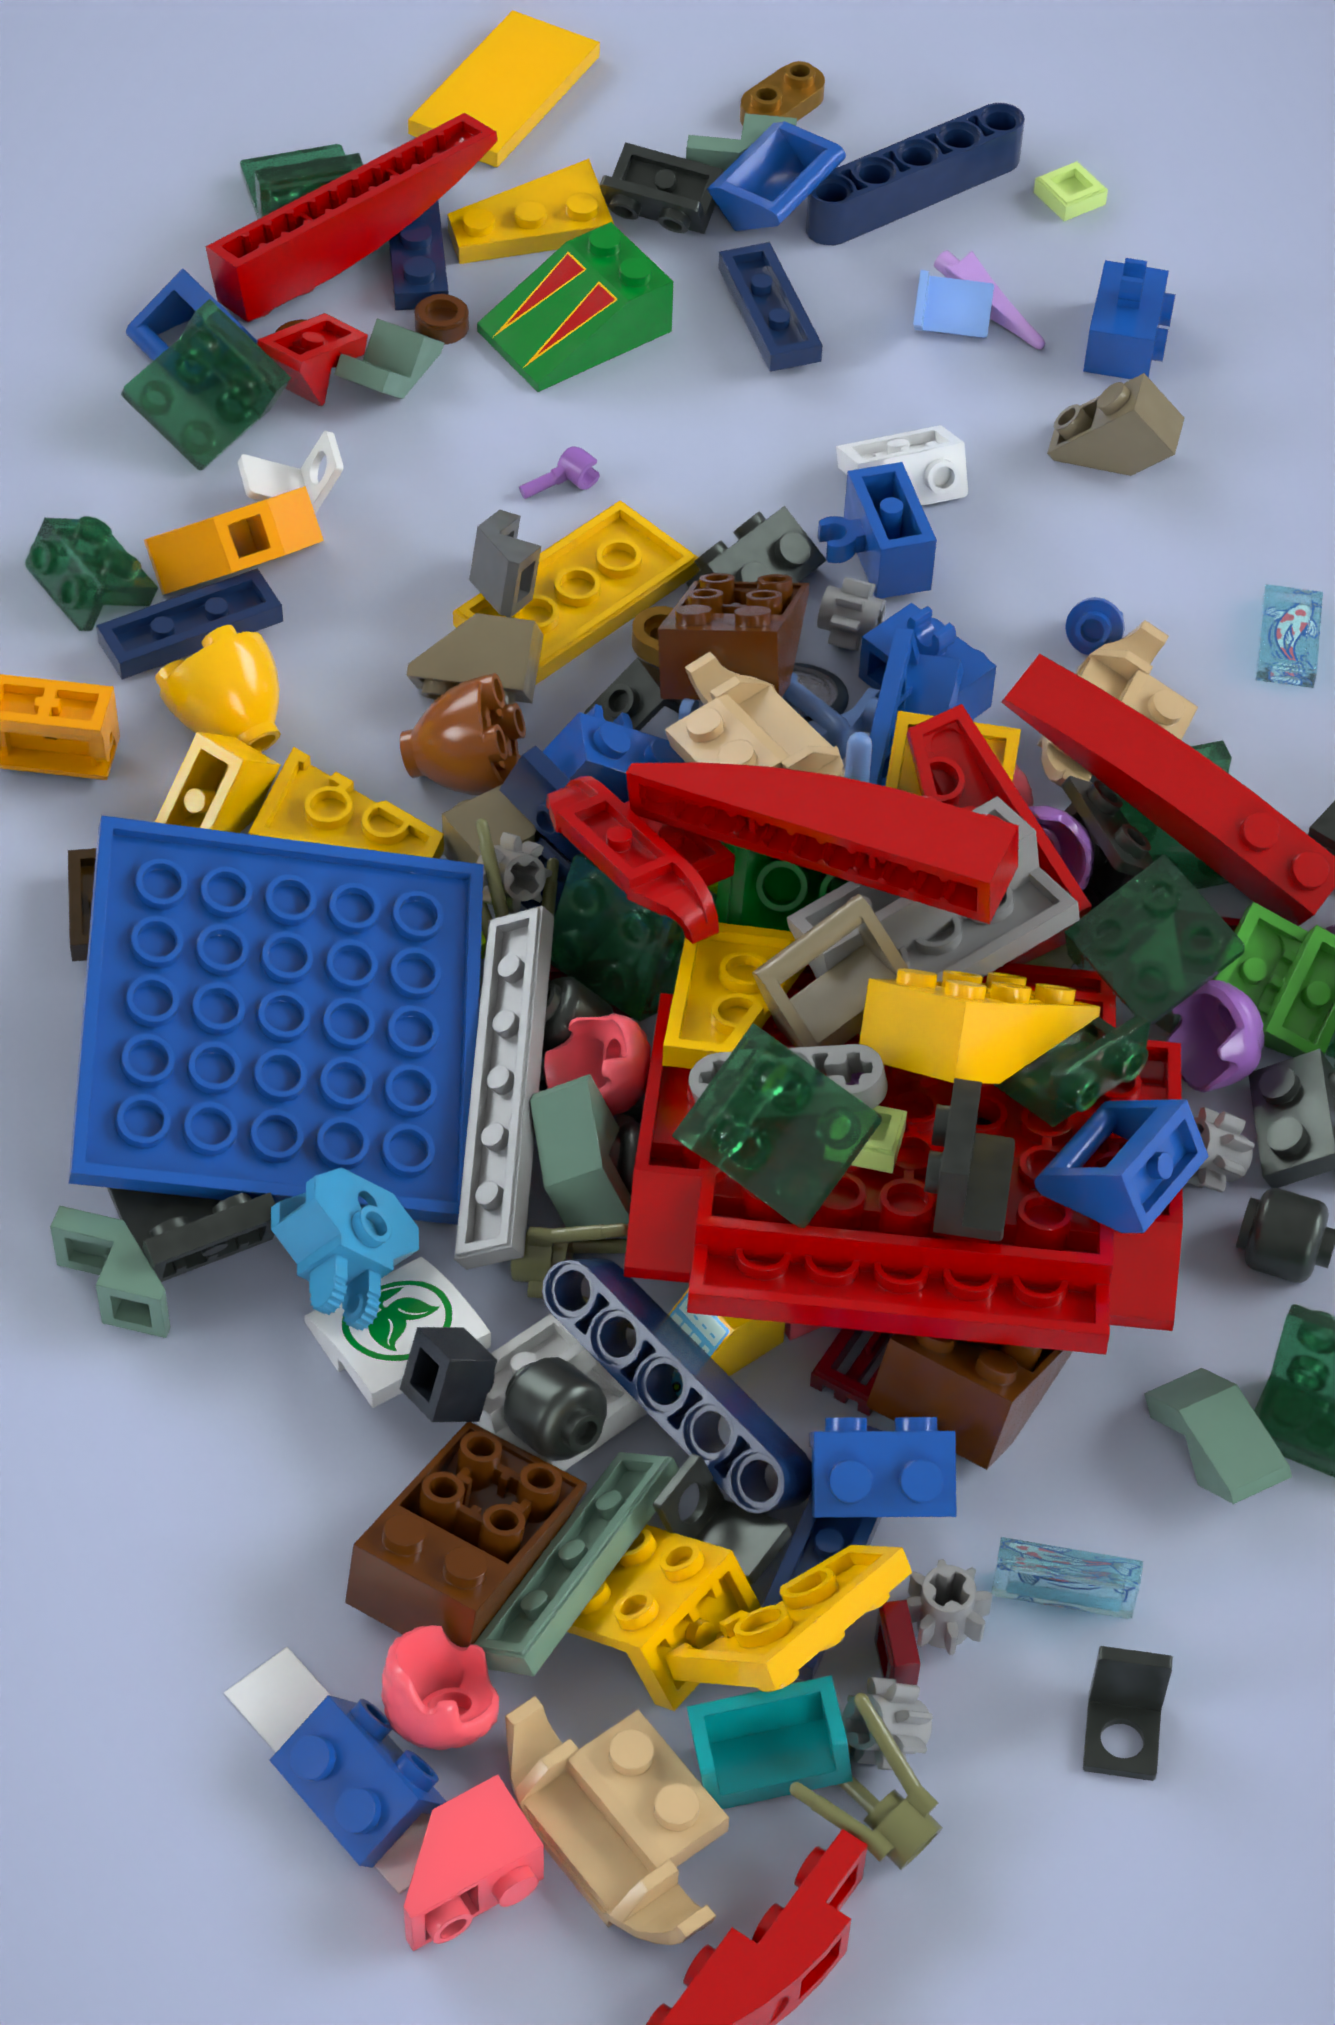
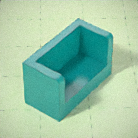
[686,1675,853,1809]

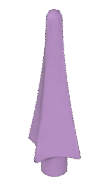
[934,250,1045,350]

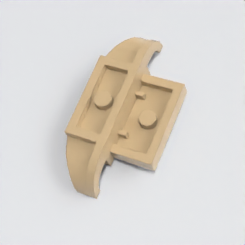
[1037,620,1198,788]
[665,652,845,777]
[505,1696,729,1945]

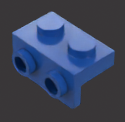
[809,1417,957,1518]
[269,1695,447,1868]

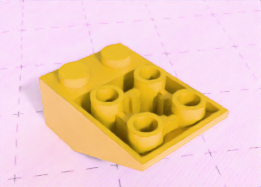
[859,968,1100,1084]

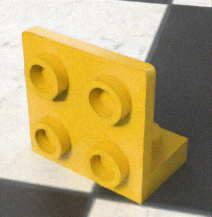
[567,1524,762,1711]

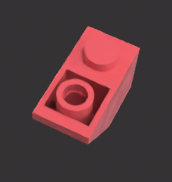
[403,1774,544,1951]

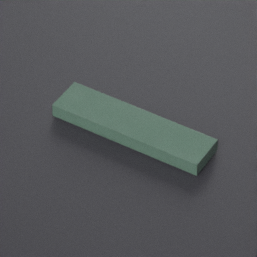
[473,1452,679,1676]

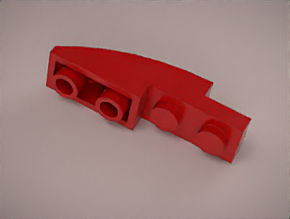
[646,1829,868,2025]

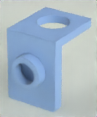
[913,270,994,338]

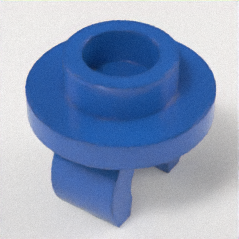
[1065,597,1125,655]

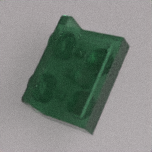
[25,516,158,631]
[994,1014,1151,1127]

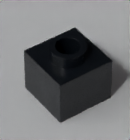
[400,1327,497,1422]

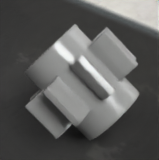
[817,577,886,651]
[477,832,552,913]
[1187,1107,1254,1193]
[904,1559,992,1655]
[842,1677,933,1770]

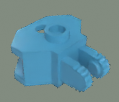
[271,1167,419,1331]

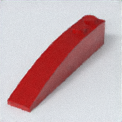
[205,113,498,322]
[1001,653,1335,926]
[626,762,1019,924]

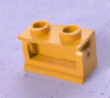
[0,674,120,780]

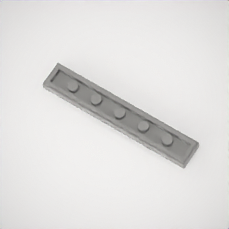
[454,906,554,1270]

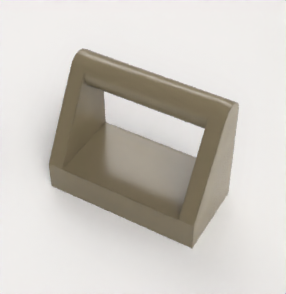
[752,894,909,1048]

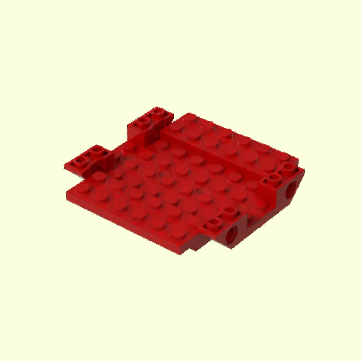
[624,963,1183,1355]

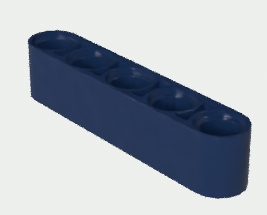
[806,103,1025,246]
[542,1258,812,1513]

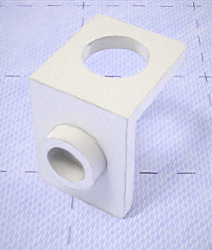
[238,431,343,514]

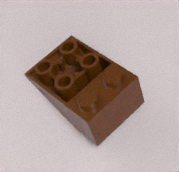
[658,573,809,700]
[866,1334,1073,1470]
[345,1422,587,1647]

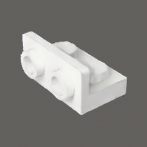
[836,425,968,506]

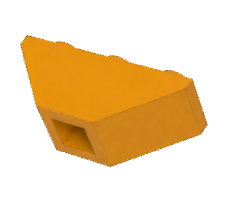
[143,486,324,595]

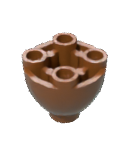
[400,673,526,795]

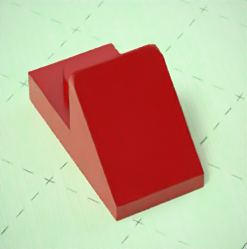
[256,313,368,406]

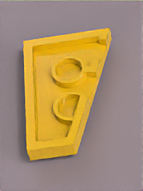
[447,158,614,264]
[248,746,444,859]
[662,923,808,1069]
[664,1545,912,1692]

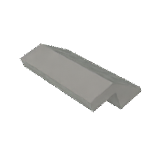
[787,796,1080,1035]

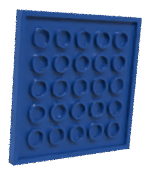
[68,815,484,1225]

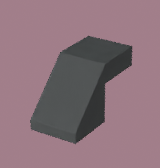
[469,510,541,618]

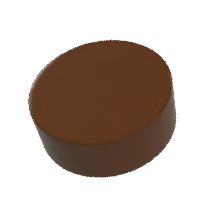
[414,294,469,345]

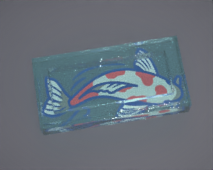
[1255,584,1323,688]
[991,1537,1143,1619]

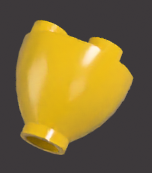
[155,625,281,753]

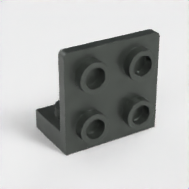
[107,1188,275,1282]

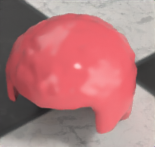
[543,1013,651,1116]
[381,1625,499,1750]

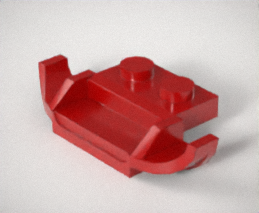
[546,776,735,944]

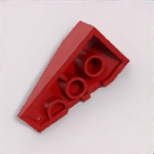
[907,704,1092,964]

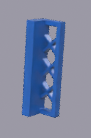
[869,627,964,786]

